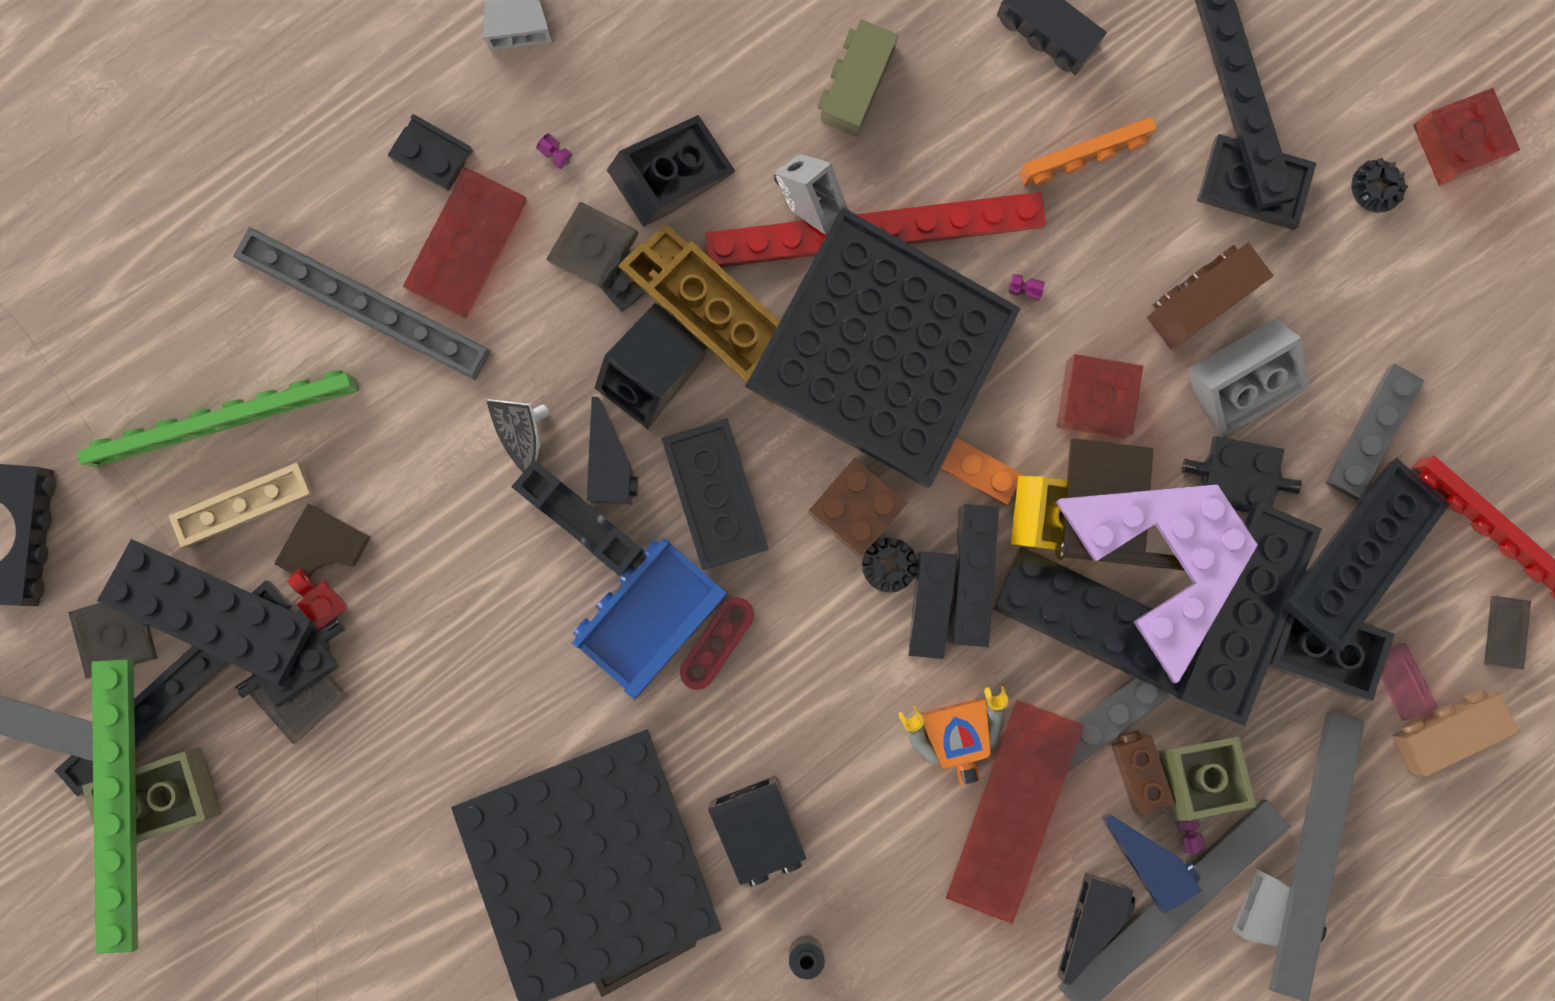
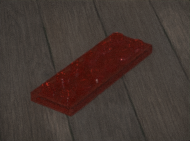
[946,699,1084,924]

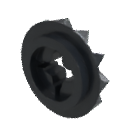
[1351,158,1408,213]
[862,537,918,593]

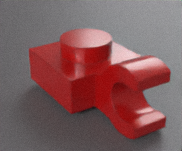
[287,568,347,630]

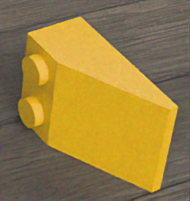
[1010,476,1067,550]

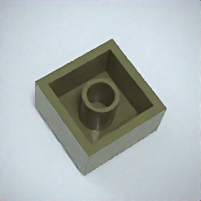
[1158,736,1256,821]

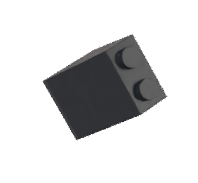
[594,303,708,429]
[708,775,806,887]

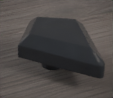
[599,244,646,312]

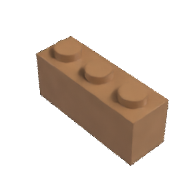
[1392,689,1520,777]

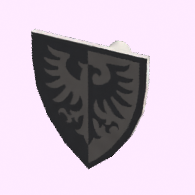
[486,399,549,472]

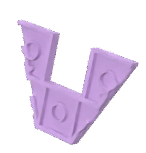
[1056,485,1257,683]

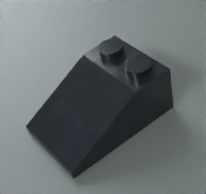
[607,115,735,227]

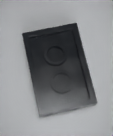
[1197,134,1317,230]

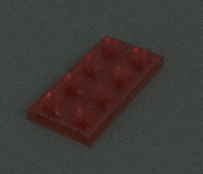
[403,167,527,319]

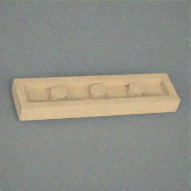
[168,462,314,548]

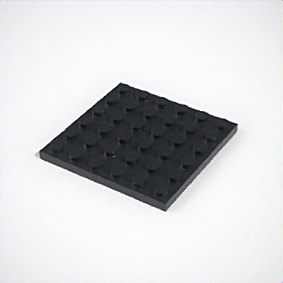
[745,207,1021,488]
[451,729,722,1001]

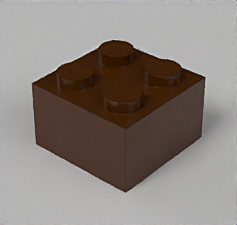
[808,458,907,557]

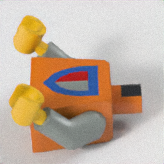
[898,686,1009,785]

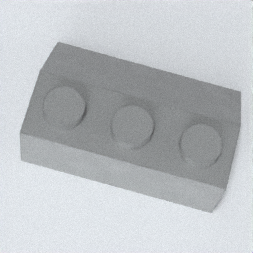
[1188,318,1310,438]

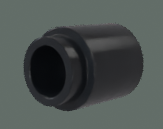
[788,936,825,980]

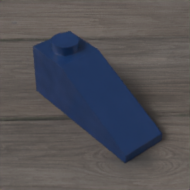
[1102,814,1202,913]

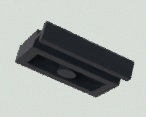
[388,114,473,192]

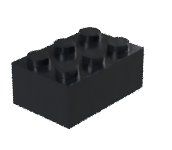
[1268,612,1395,701]

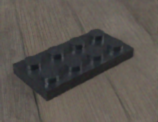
[662,418,768,571]

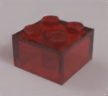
[1413,88,1520,186]
[1056,354,1143,439]

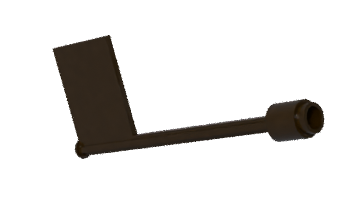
[1055,438,1307,571]

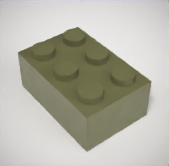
[82,748,221,843]

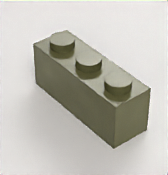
[818,19,899,137]

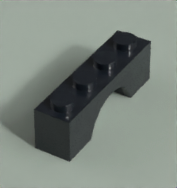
[511,460,645,577]
[0,464,56,606]
[949,504,999,647]

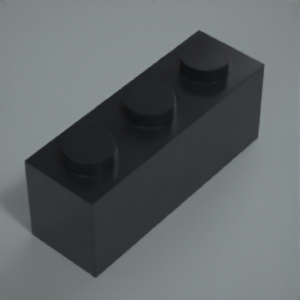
[997,0,1107,76]

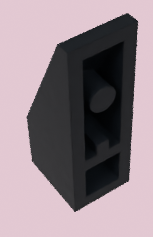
[587,397,639,505]
[908,551,956,659]
[1057,873,1135,985]

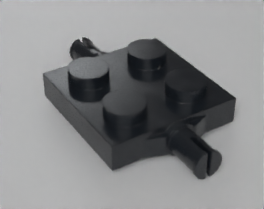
[1182,436,1302,513]
[235,609,345,707]

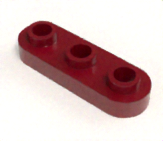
[680,597,754,690]

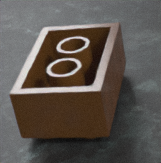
[1147,242,1274,349]

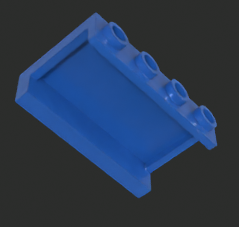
[571,538,728,699]

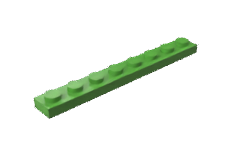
[77,370,359,467]
[92,659,138,954]

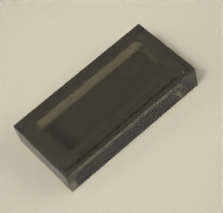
[1484,596,1531,670]

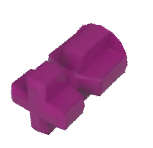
[536,133,572,169]
[1008,274,1045,301]
[1177,819,1206,854]

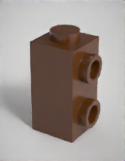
[1111,730,1175,815]

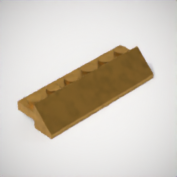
[619,223,780,406]

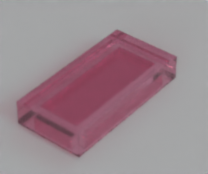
[1381,643,1438,721]

